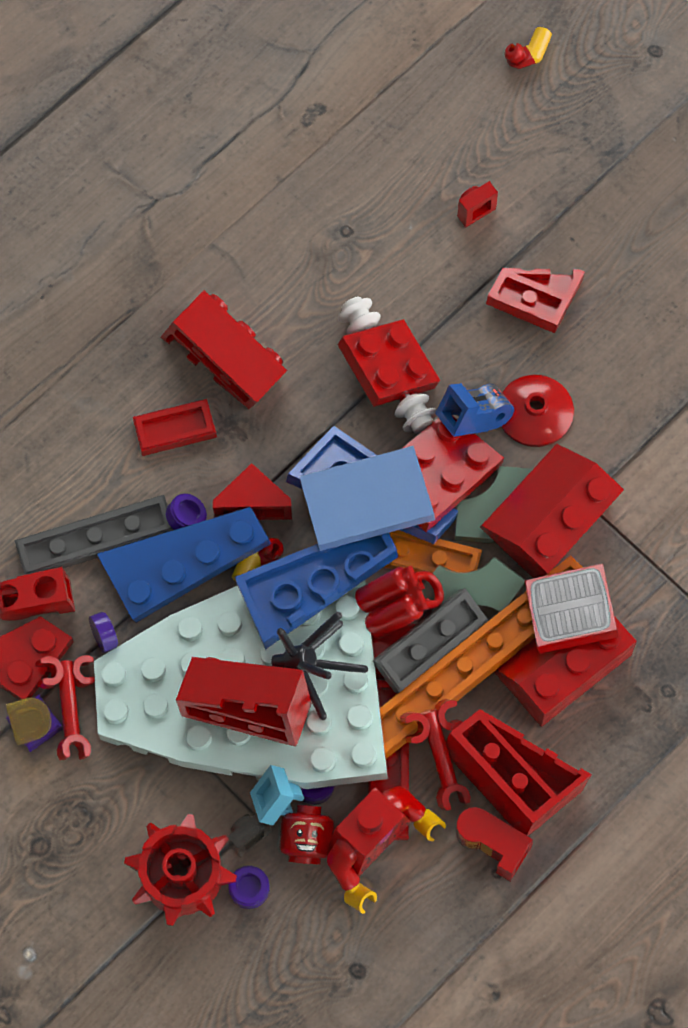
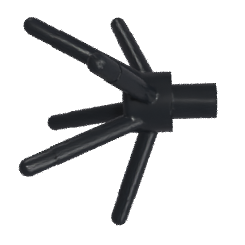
[271,612,368,720]

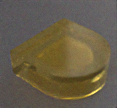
[5,698,52,745]

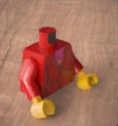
[327,786,446,914]

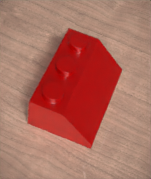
[480,444,624,578]
[494,616,637,727]

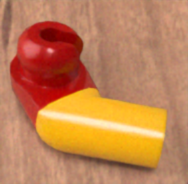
[504,27,552,69]
[232,538,284,581]

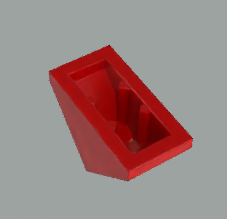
[213,463,292,520]

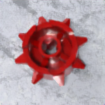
[124,814,237,926]

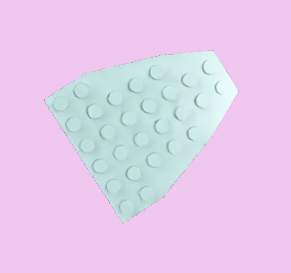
[94,580,388,789]

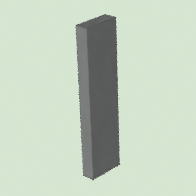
[14,495,174,575]

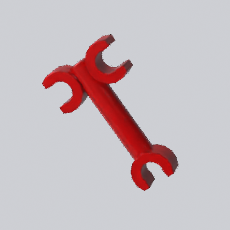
[35,655,95,760]
[400,699,471,811]

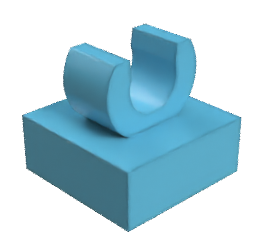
[250,765,304,825]

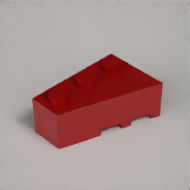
[160,290,288,409]
[176,657,312,747]
[446,709,592,836]

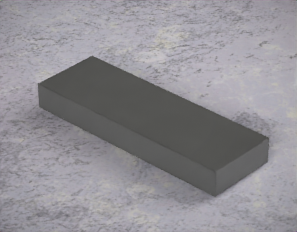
[372,588,488,693]

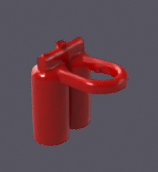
[355,566,444,639]

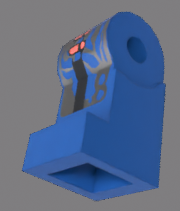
[435,383,514,437]

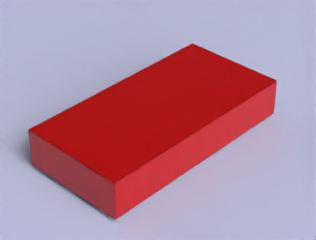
[133,399,217,456]

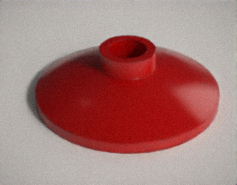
[501,375,574,447]

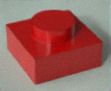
[457,181,498,227]

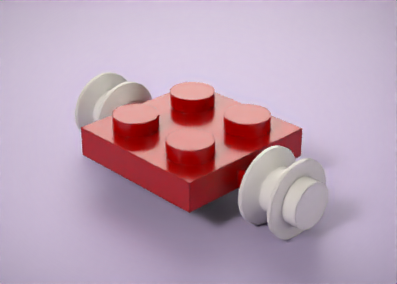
[337,297,440,434]

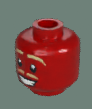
[279,805,334,865]

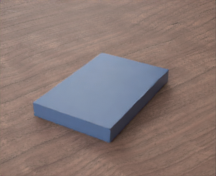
[299,446,435,551]

